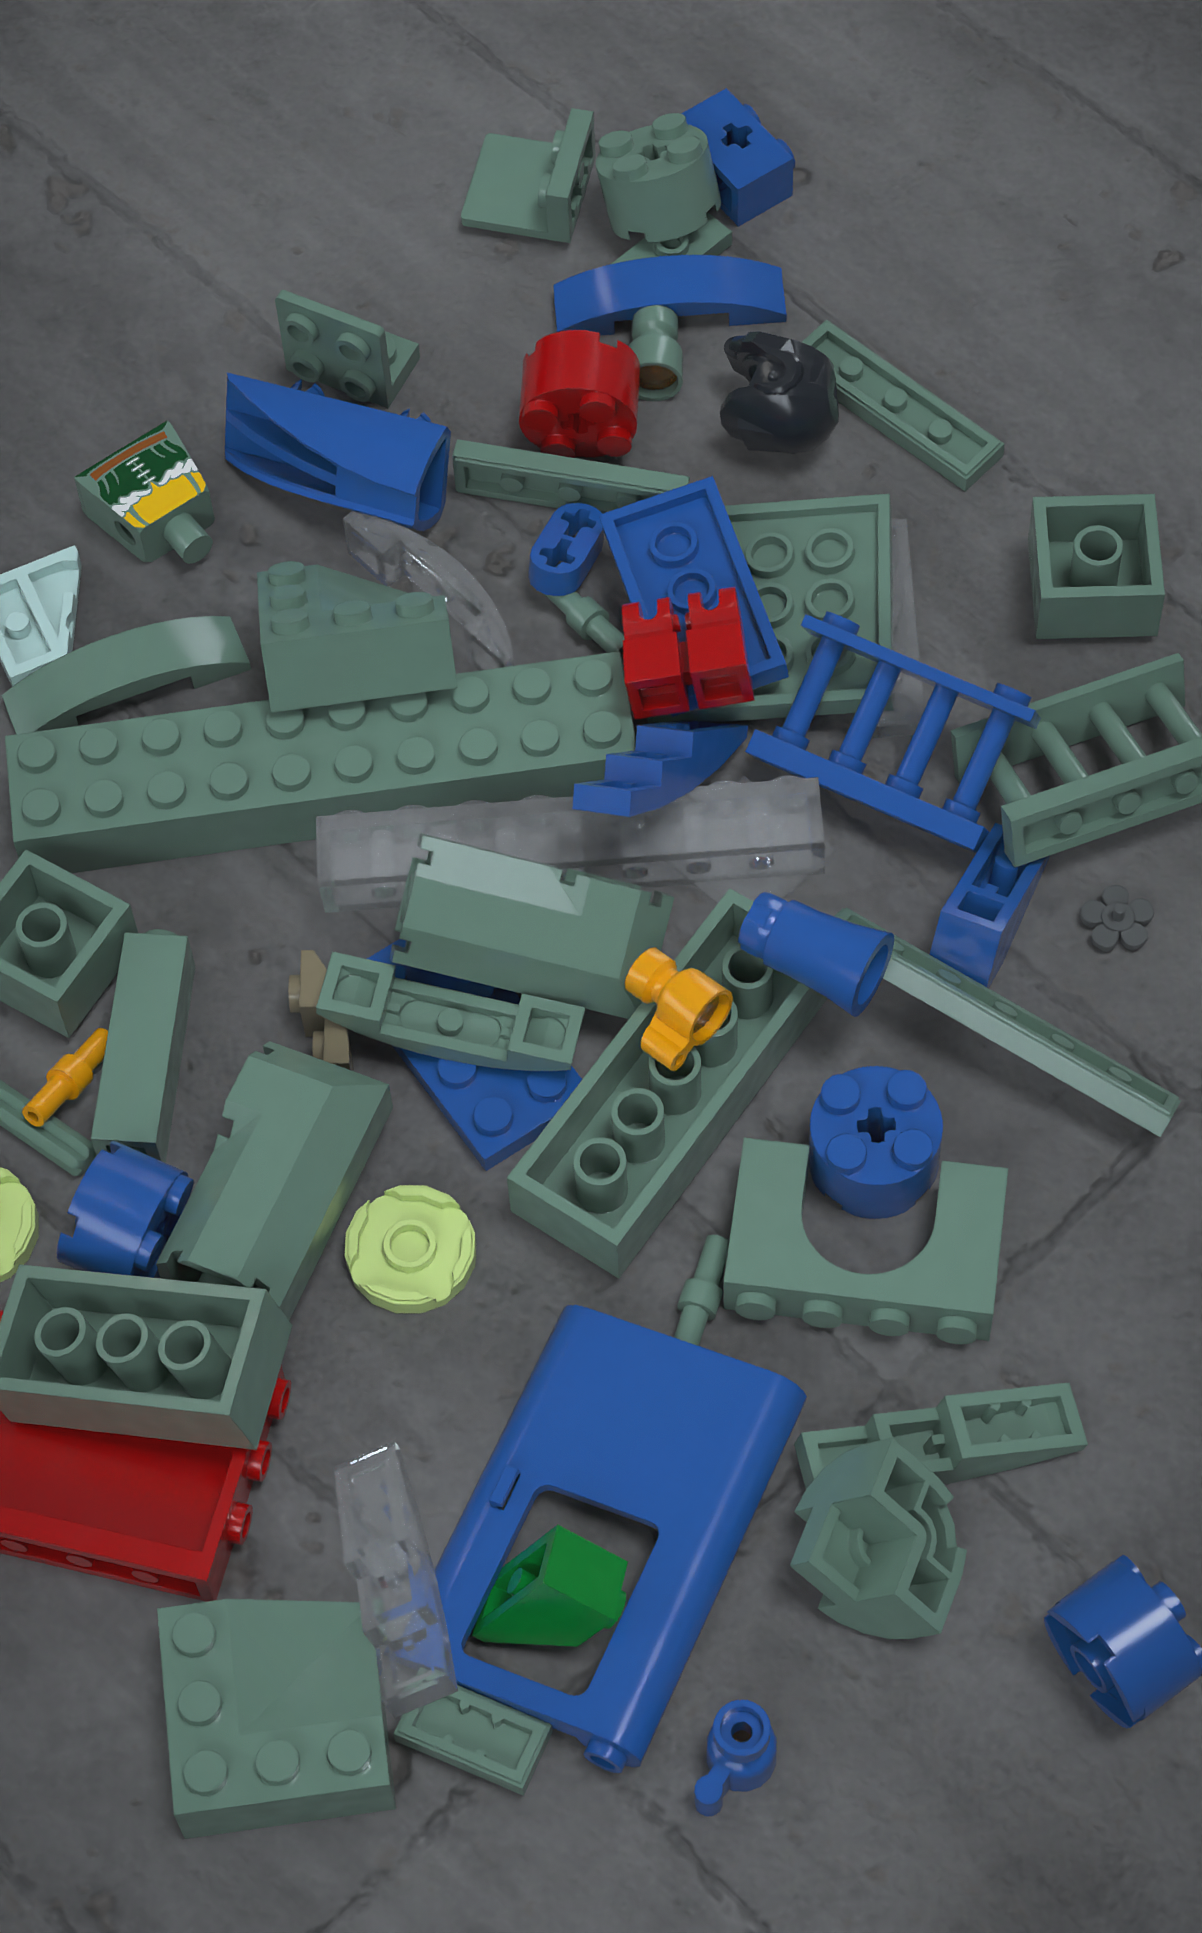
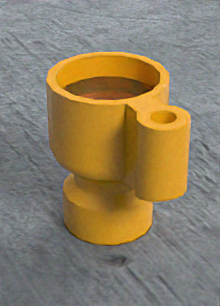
[625,947,733,1071]

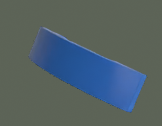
[553,255,787,336]

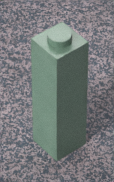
[91,929,196,1163]

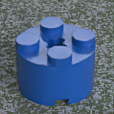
[809,1066,943,1219]
[57,1141,194,1278]
[1044,1555,1202,1729]

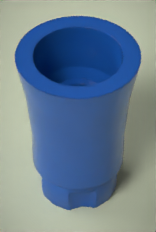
[738,892,894,1017]

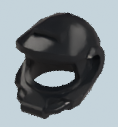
[720,331,839,454]

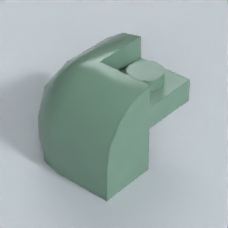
[790,1437,967,1639]

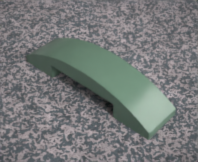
[2,616,251,734]
[316,951,585,1071]

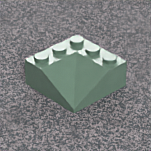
[257,561,458,713]
[157,1599,396,1839]

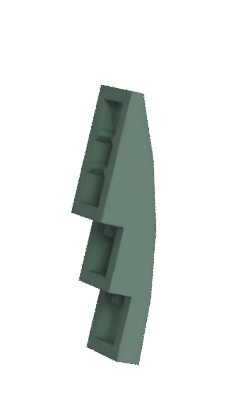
[794,1383,1088,1489]

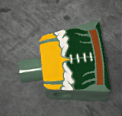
[74,420,215,564]

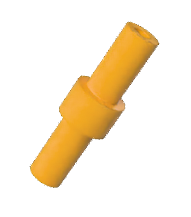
[22,1028,108,1127]

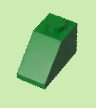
[472,1524,628,1647]

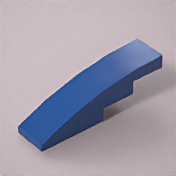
[572,720,748,817]

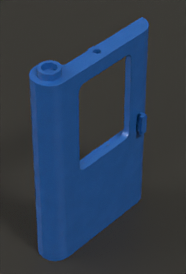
[390,1305,807,1773]

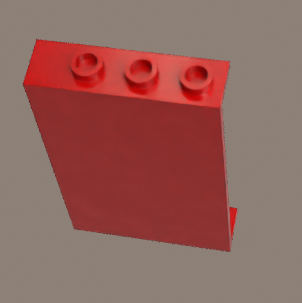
[0,1310,291,1602]

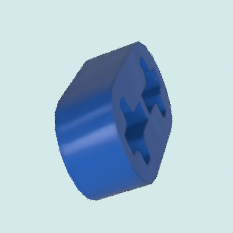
[528,503,604,596]

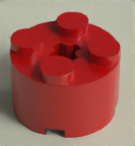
[519,330,640,458]

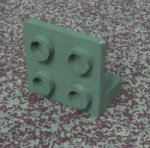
[461,108,596,243]
[275,290,420,409]

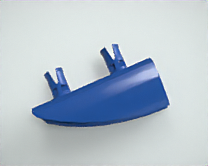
[225,372,451,531]

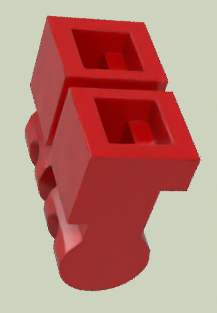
[622,586,755,719]

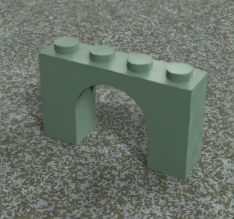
[724,1138,1008,1344]

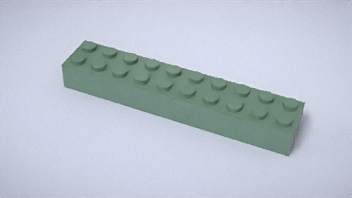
[5,651,636,873]

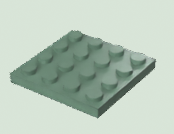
[647,494,894,724]

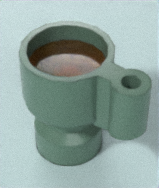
[629,305,683,401]

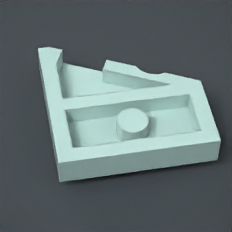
[0,545,82,687]

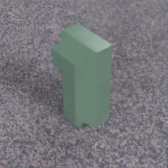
[390,833,674,1019]
[156,1041,393,1320]

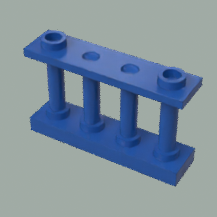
[745,611,1041,853]

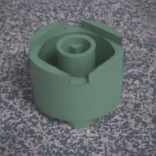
[595,113,721,242]

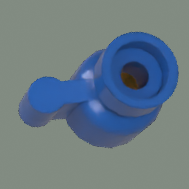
[694,1700,777,1816]

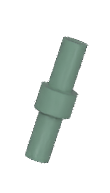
[544,591,624,662]
[674,1235,729,1346]

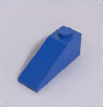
[929,823,1050,988]

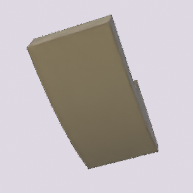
[288,950,354,1071]

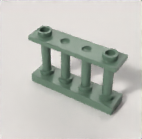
[951,653,1202,867]

